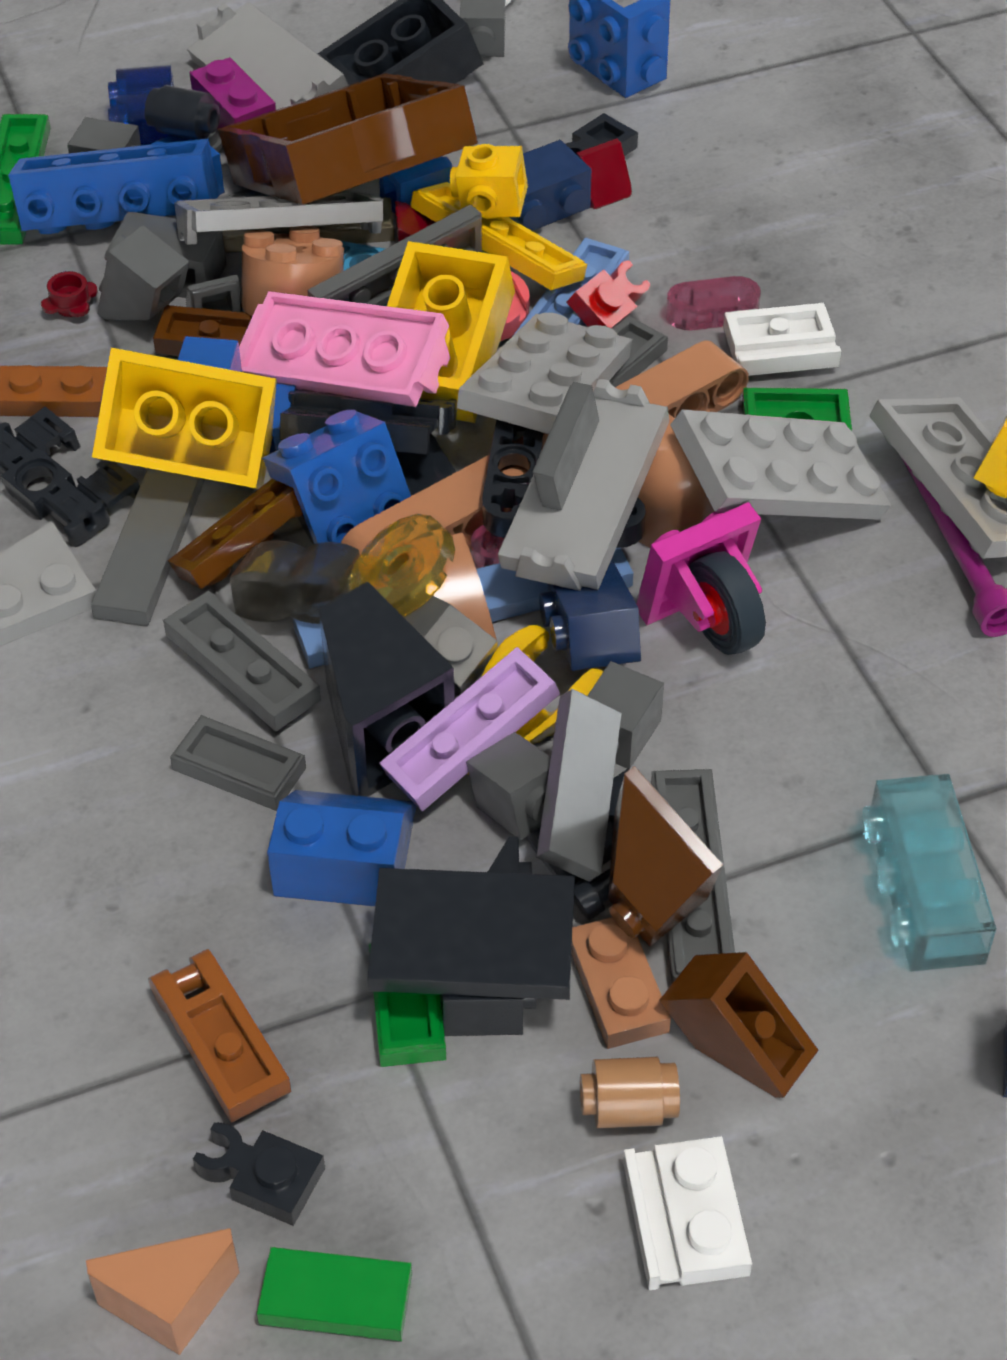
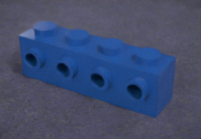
[8,139,219,234]

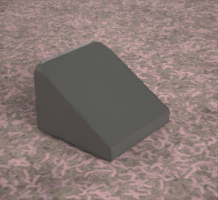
[186,275,243,312]

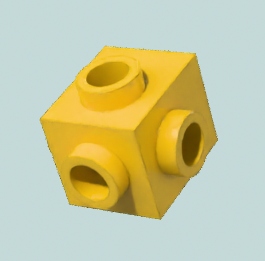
[450,144,528,219]

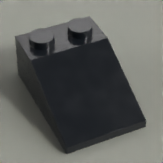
[317,0,484,85]

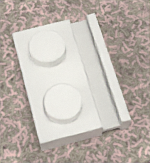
[723,303,841,376]
[623,1136,752,1290]

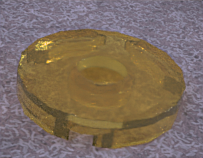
[349,514,455,616]

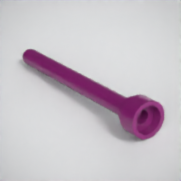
[899,454,1007,637]

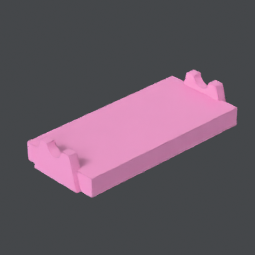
[239,291,450,407]

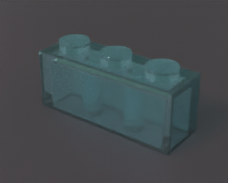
[862,774,997,972]

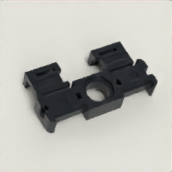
[280,389,457,454]
[0,407,140,547]

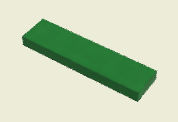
[0,114,51,245]

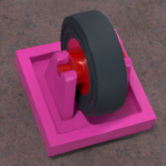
[636,502,766,655]

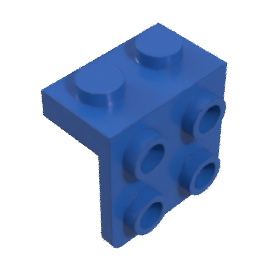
[568,0,671,98]
[263,410,411,565]

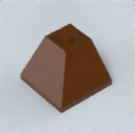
[608,766,723,947]

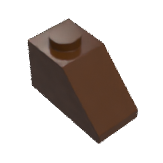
[659,952,819,1098]

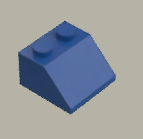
[267,790,416,907]

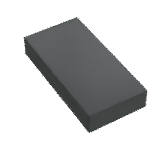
[533,382,600,511]
[170,715,306,811]

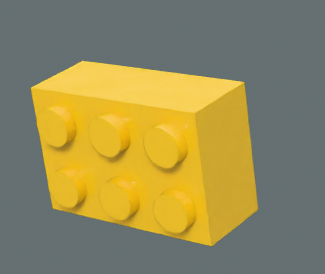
[387,241,515,423]

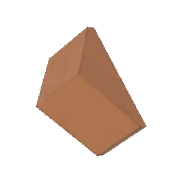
[86,1228,240,1355]

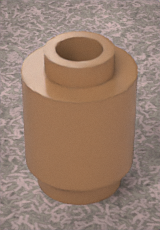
[580,1056,680,1129]

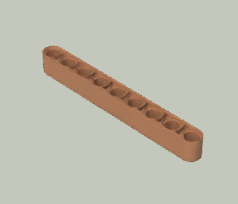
[338,340,749,593]

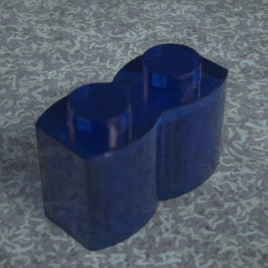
[108,65,174,146]

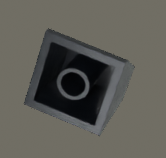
[319,581,455,797]

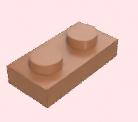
[572,917,671,1049]

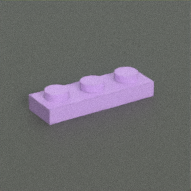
[380,647,560,811]

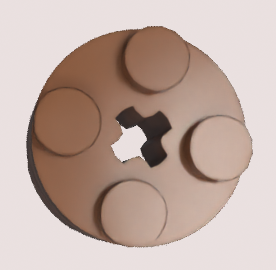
[242,226,344,316]

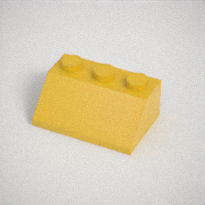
[92,347,277,489]

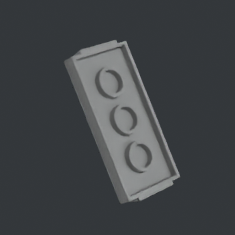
[187,1,349,109]
[175,191,383,245]
[498,378,670,591]

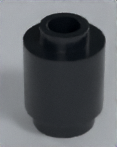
[144,85,220,140]

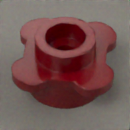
[41,271,98,317]

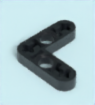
[482,420,646,548]

